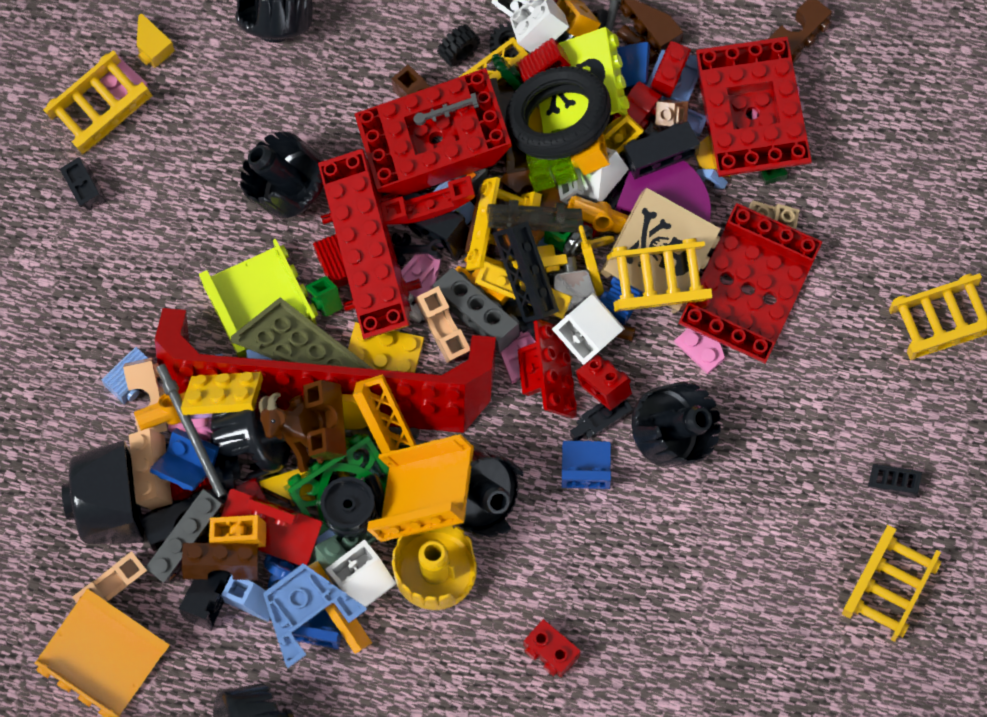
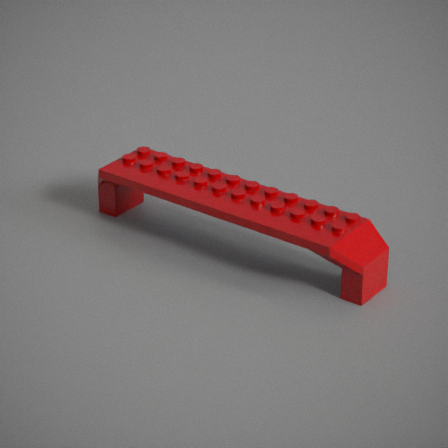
[155,308,496,433]

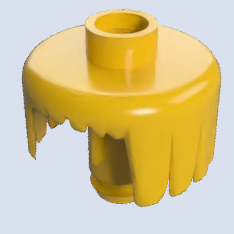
[392,525,477,610]

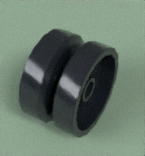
[321,477,376,538]

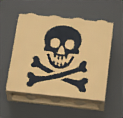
[599,188,721,314]

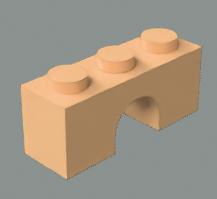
[415,286,470,363]
[123,357,168,433]
[129,428,172,510]
[72,551,147,603]

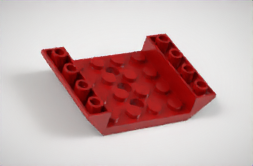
[678,203,822,364]

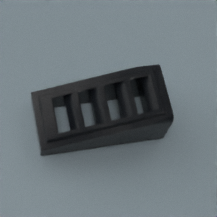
[868,464,922,499]

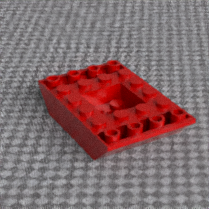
[696,36,812,177]
[354,68,512,196]

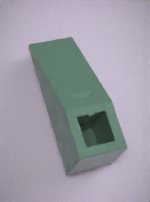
[309,531,378,574]

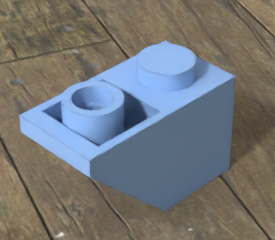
[221,575,271,622]

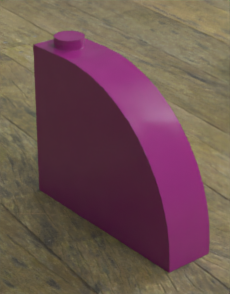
[616,161,711,222]

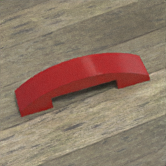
[380,175,475,225]

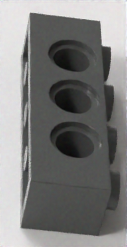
[432,267,520,353]

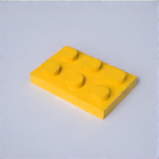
[348,322,424,373]
[181,372,263,415]

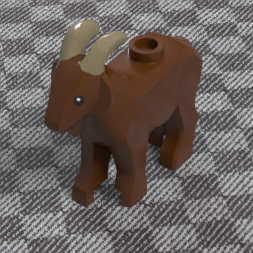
[259,392,324,473]

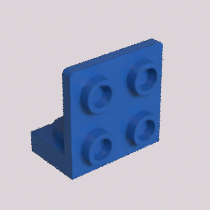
[617,42,650,89]
[150,428,219,491]
[562,441,611,489]
[292,609,342,649]

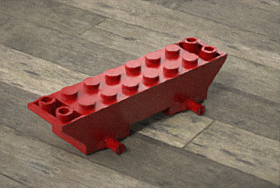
[318,149,422,340]

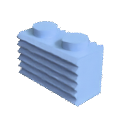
[101,347,148,404]

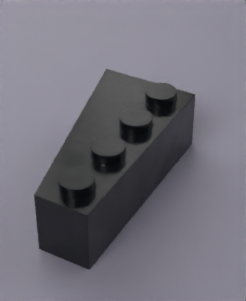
[381,191,469,262]
[178,570,232,631]

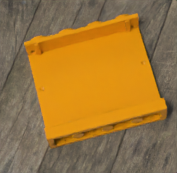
[367,434,474,542]
[34,589,170,717]

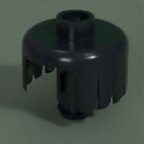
[235,0,313,43]
[240,131,324,219]
[631,381,721,468]
[207,392,291,482]
[457,449,524,538]
[213,683,294,717]

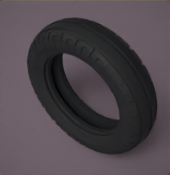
[506,66,611,160]

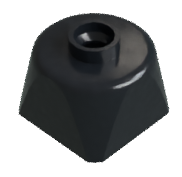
[61,440,144,544]

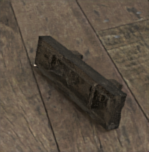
[486,200,584,233]

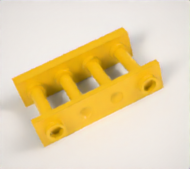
[43,50,153,155]
[466,177,542,271]
[607,238,713,312]
[889,273,987,360]
[842,525,942,642]

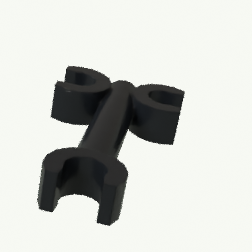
[392,233,445,266]

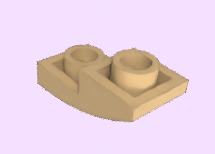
[749,201,800,229]

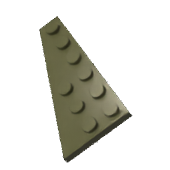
[231,297,373,369]

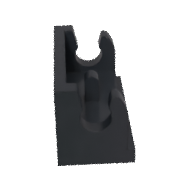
[60,157,107,210]

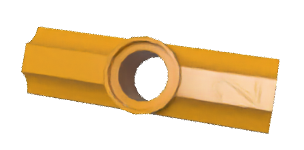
[566,195,629,234]
[134,392,186,431]

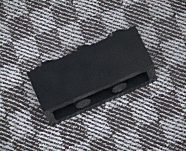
[623,121,700,179]

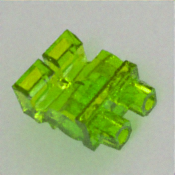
[526,129,578,192]

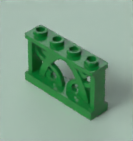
[284,433,389,537]

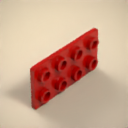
[517,319,577,419]
[221,488,323,566]

